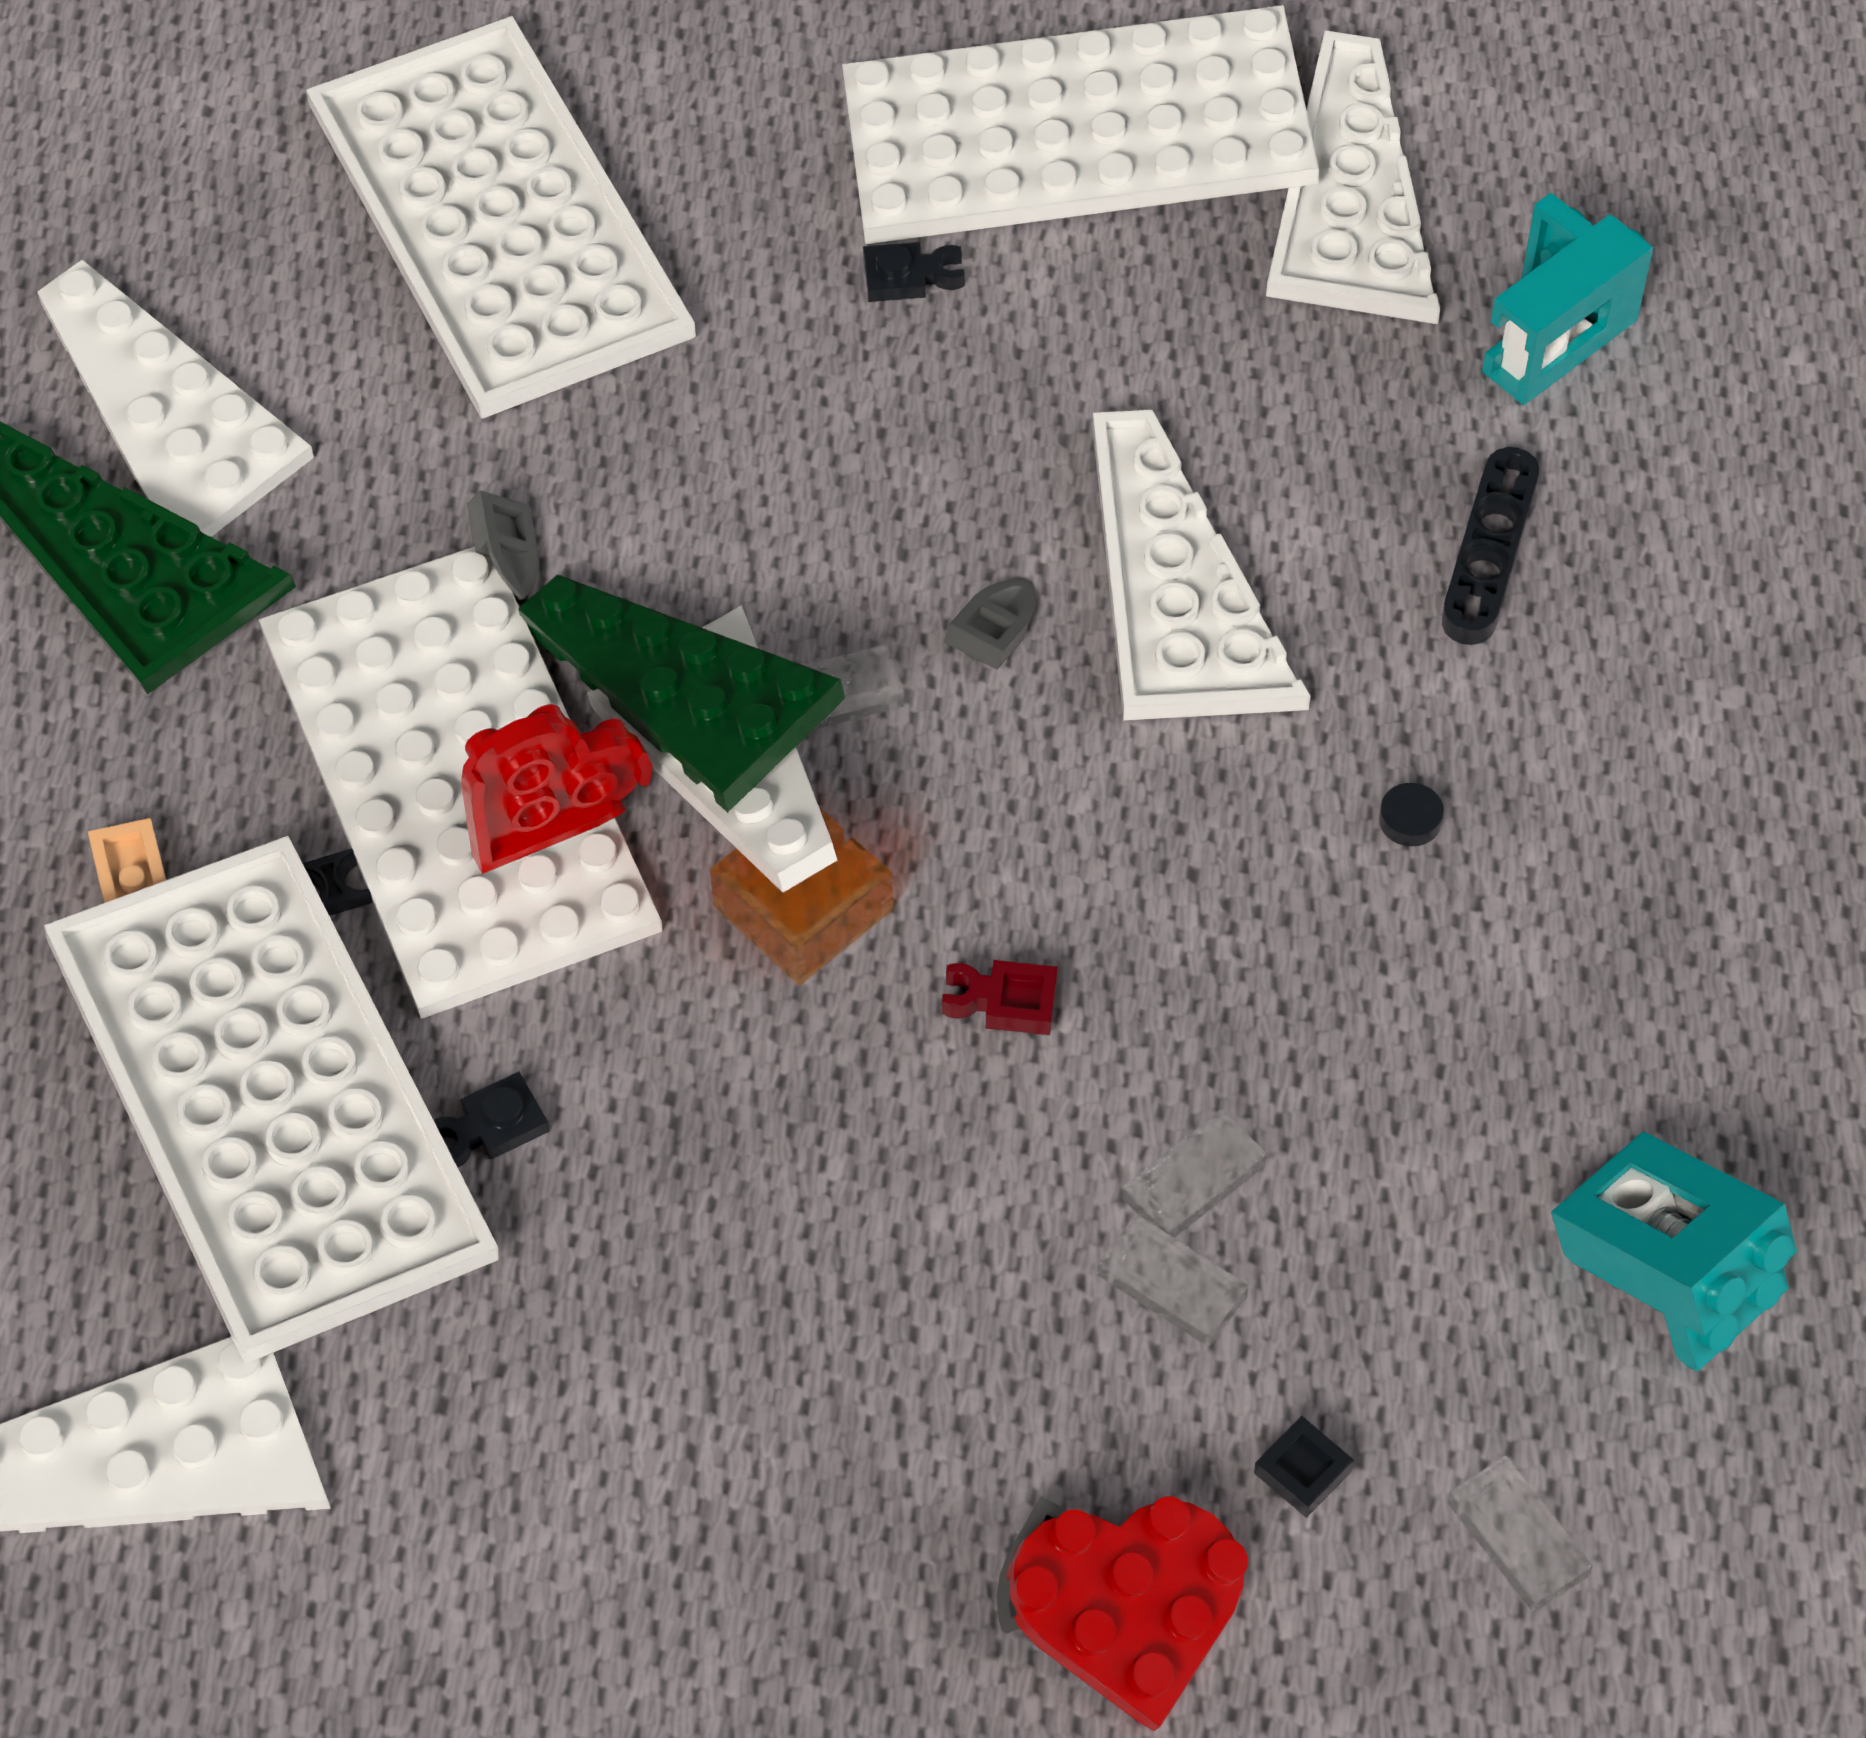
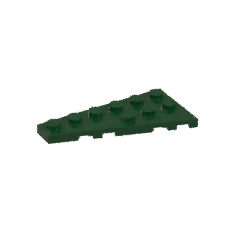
[0,421,296,695]
[518,574,845,813]

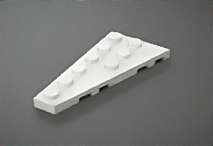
[1266,30,1440,324]
[38,260,314,537]
[1092,410,1310,721]
[587,605,837,892]
[0,1337,331,1533]

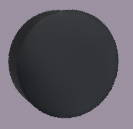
[1379,783,1444,847]

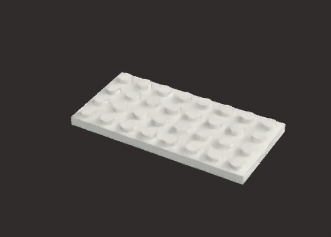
[842,5,1319,244]
[306,16,696,419]
[259,547,663,1019]
[44,836,499,1364]

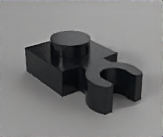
[863,242,965,302]
[434,1071,550,1168]

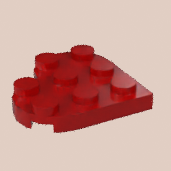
[461,704,653,874]
[1006,1496,1248,1731]

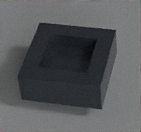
[1254,1416,1354,1518]

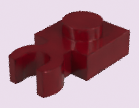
[942,960,1058,1035]

